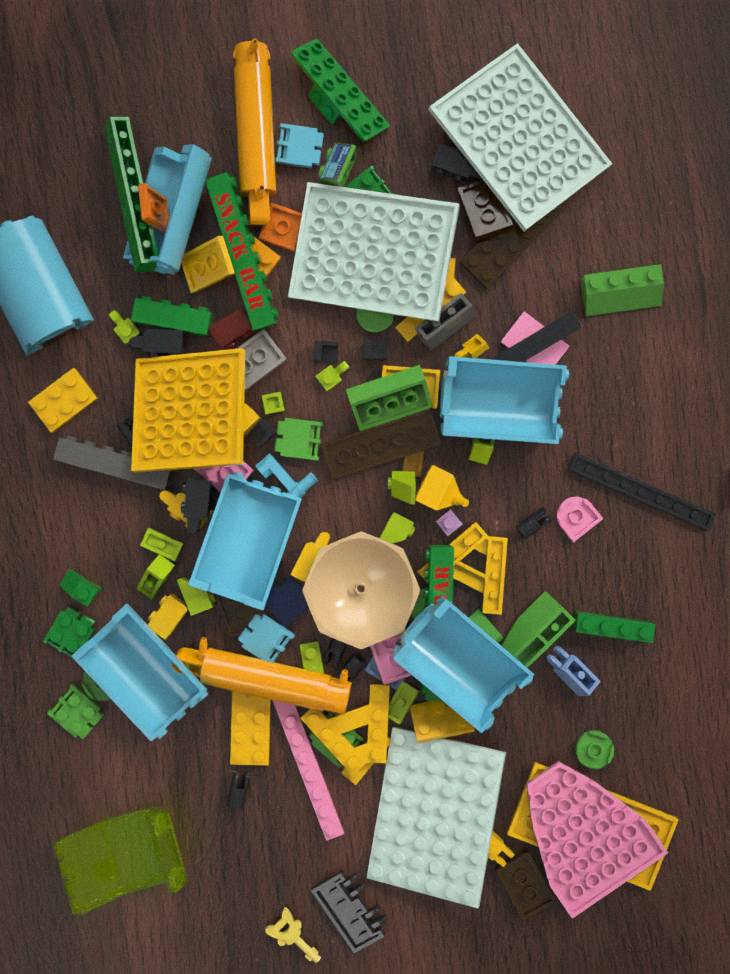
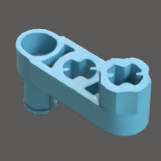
[255,453,318,498]

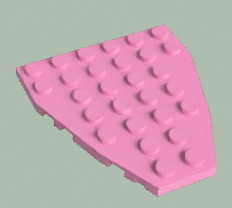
[527,761,668,918]

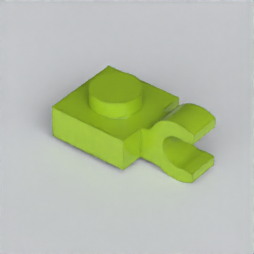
[109,310,141,345]
[316,361,350,392]

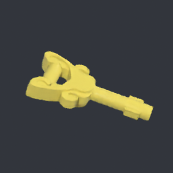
[265,907,321,963]

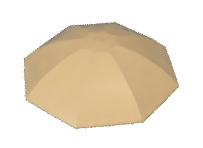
[302,531,420,649]

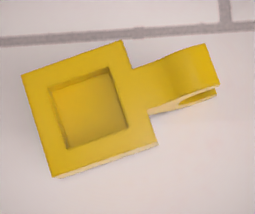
[454,334,489,358]

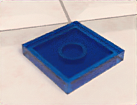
[266,574,309,627]

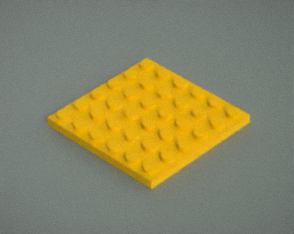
[131,348,245,473]

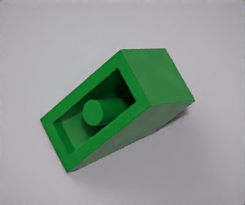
[60,569,103,607]

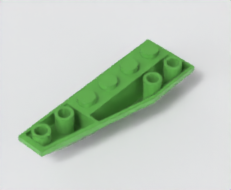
[501,591,576,668]

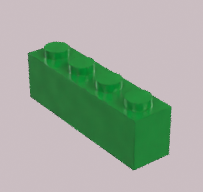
[131,296,213,337]
[572,611,655,643]

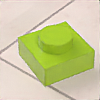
[262,392,285,415]

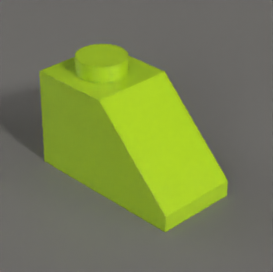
[469,438,495,465]
[388,471,416,504]
[380,511,415,544]
[137,554,175,599]
[177,577,216,616]

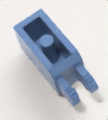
[546,645,601,696]

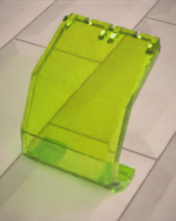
[53,807,187,915]

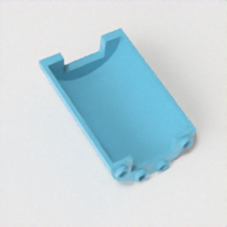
[123,144,212,275]
[0,216,94,356]
[440,356,569,444]
[188,472,302,610]
[393,598,535,733]
[72,604,208,741]

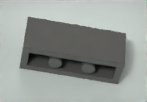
[415,293,476,351]

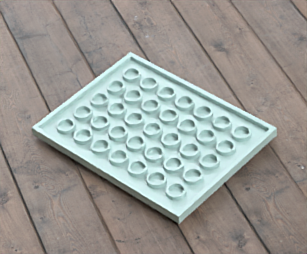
[428,43,612,232]
[288,182,460,322]
[367,726,506,908]

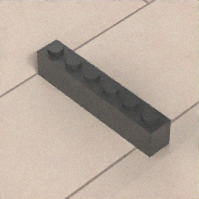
[53,435,173,490]

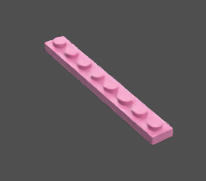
[273,700,344,841]

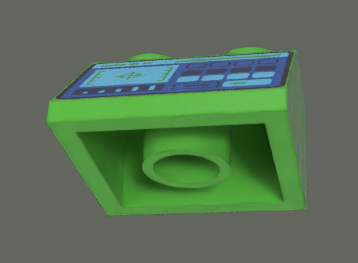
[318,143,356,187]

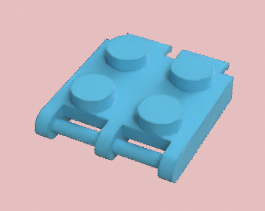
[275,123,324,169]
[238,614,295,662]

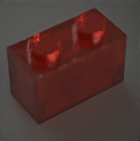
[208,308,254,350]

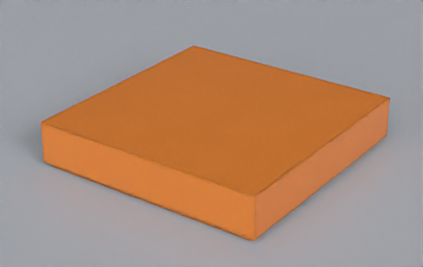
[138,183,170,234]
[258,203,302,252]

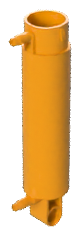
[233,39,276,225]
[172,637,352,715]

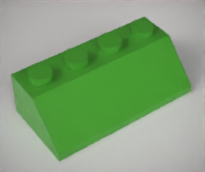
[580,264,664,317]
[346,365,433,431]

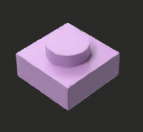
[436,509,462,536]

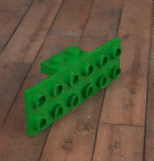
[290,39,390,142]

